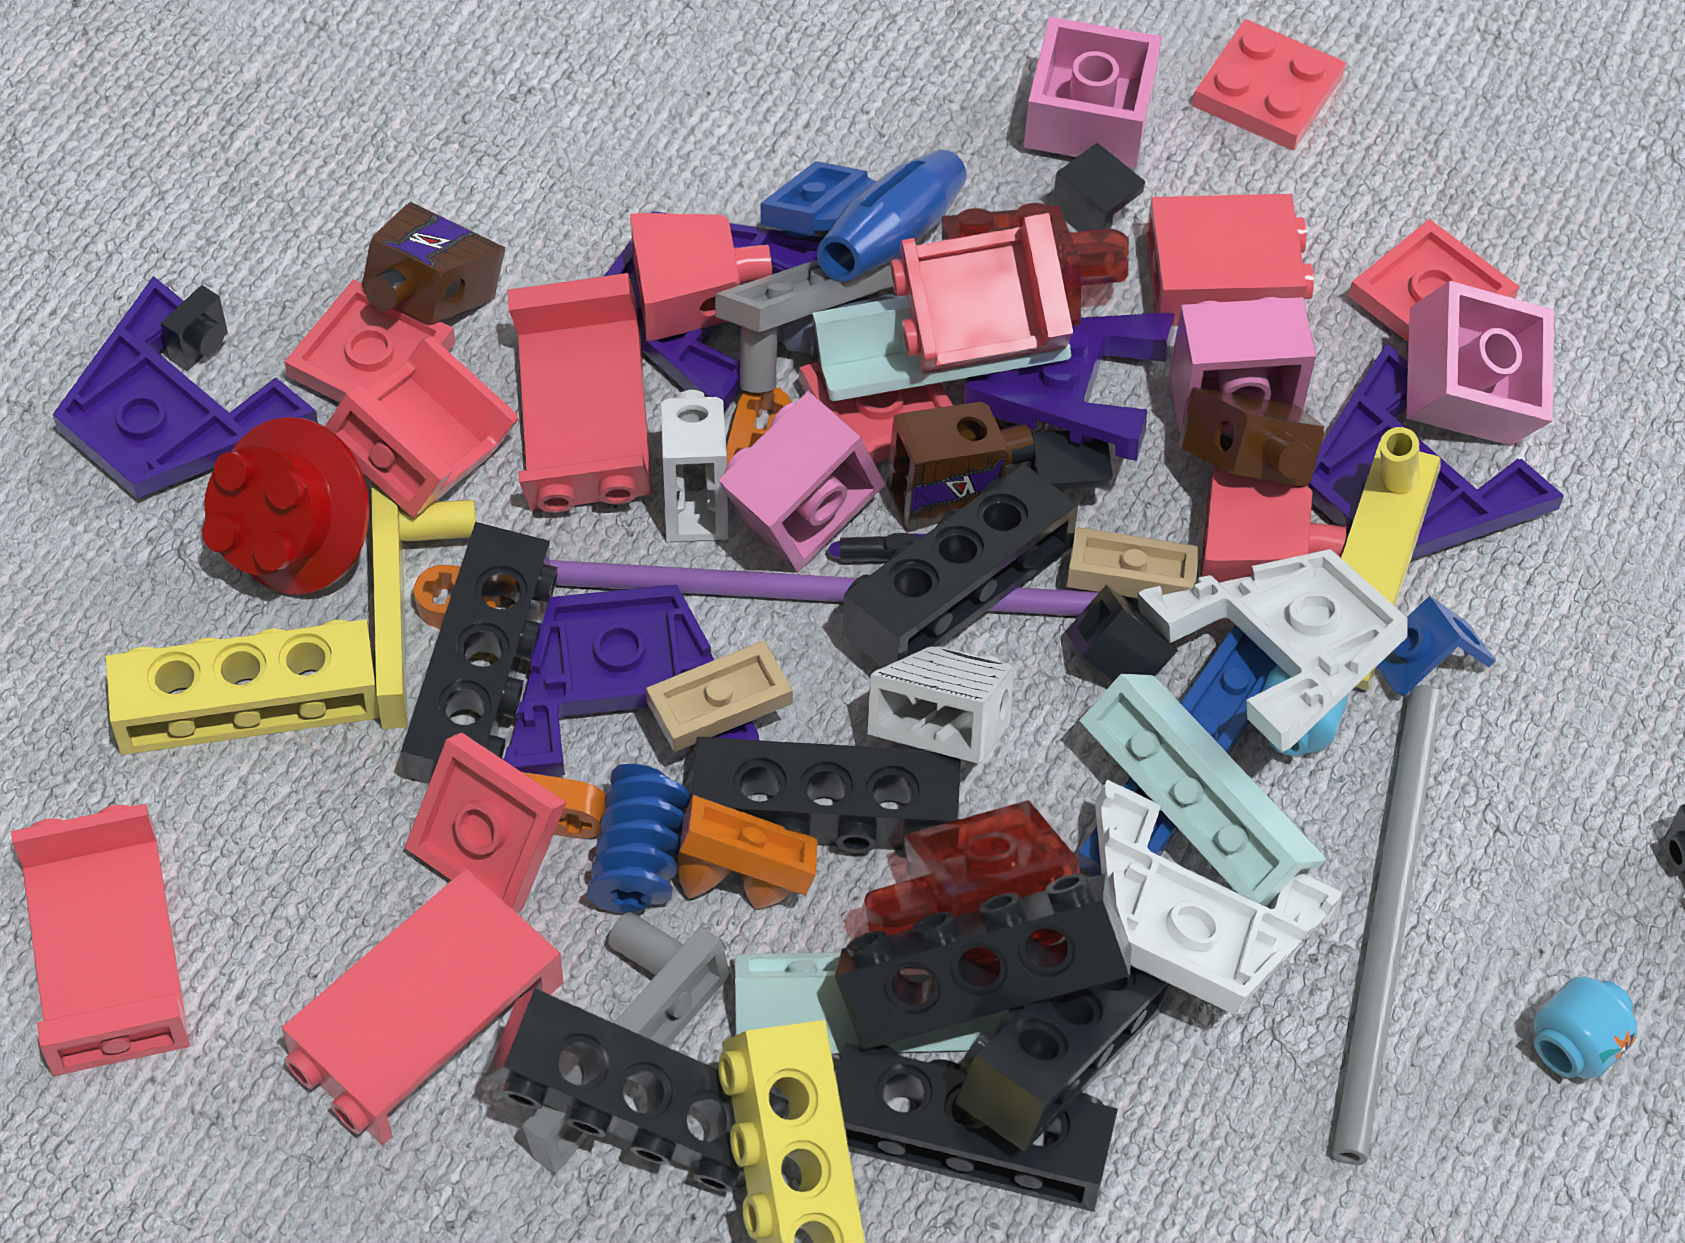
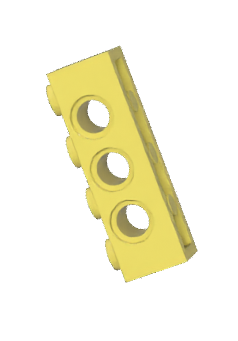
[105,619,380,755]
[718,1020,865,1243]

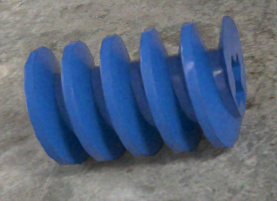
[587,763,691,914]

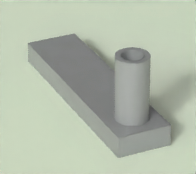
[715,257,899,393]
[522,912,730,1174]

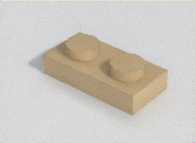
[1066,527,1200,598]
[646,640,793,752]

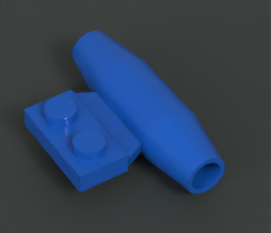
[760,150,967,282]

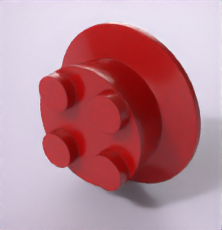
[202,417,369,594]

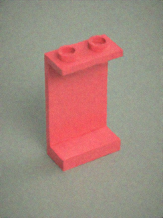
[507,273,653,513]
[11,804,191,1076]
[281,868,564,1145]

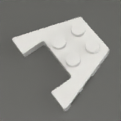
[1137,549,1407,752]
[1095,780,1342,1015]

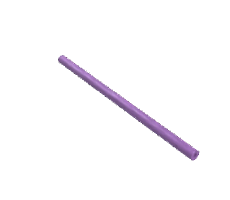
[549,560,1099,616]

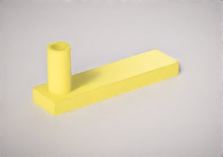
[1341,427,1441,691]
[371,481,476,729]

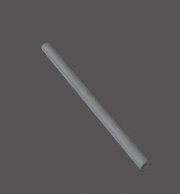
[1332,685,1442,1165]

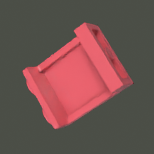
[1145,194,1314,326]
[890,213,1073,373]
[325,336,518,519]

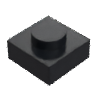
[160,285,228,372]

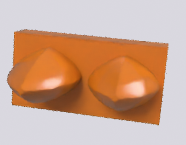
[678,795,818,910]

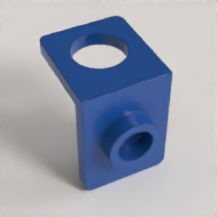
[1377,596,1496,696]

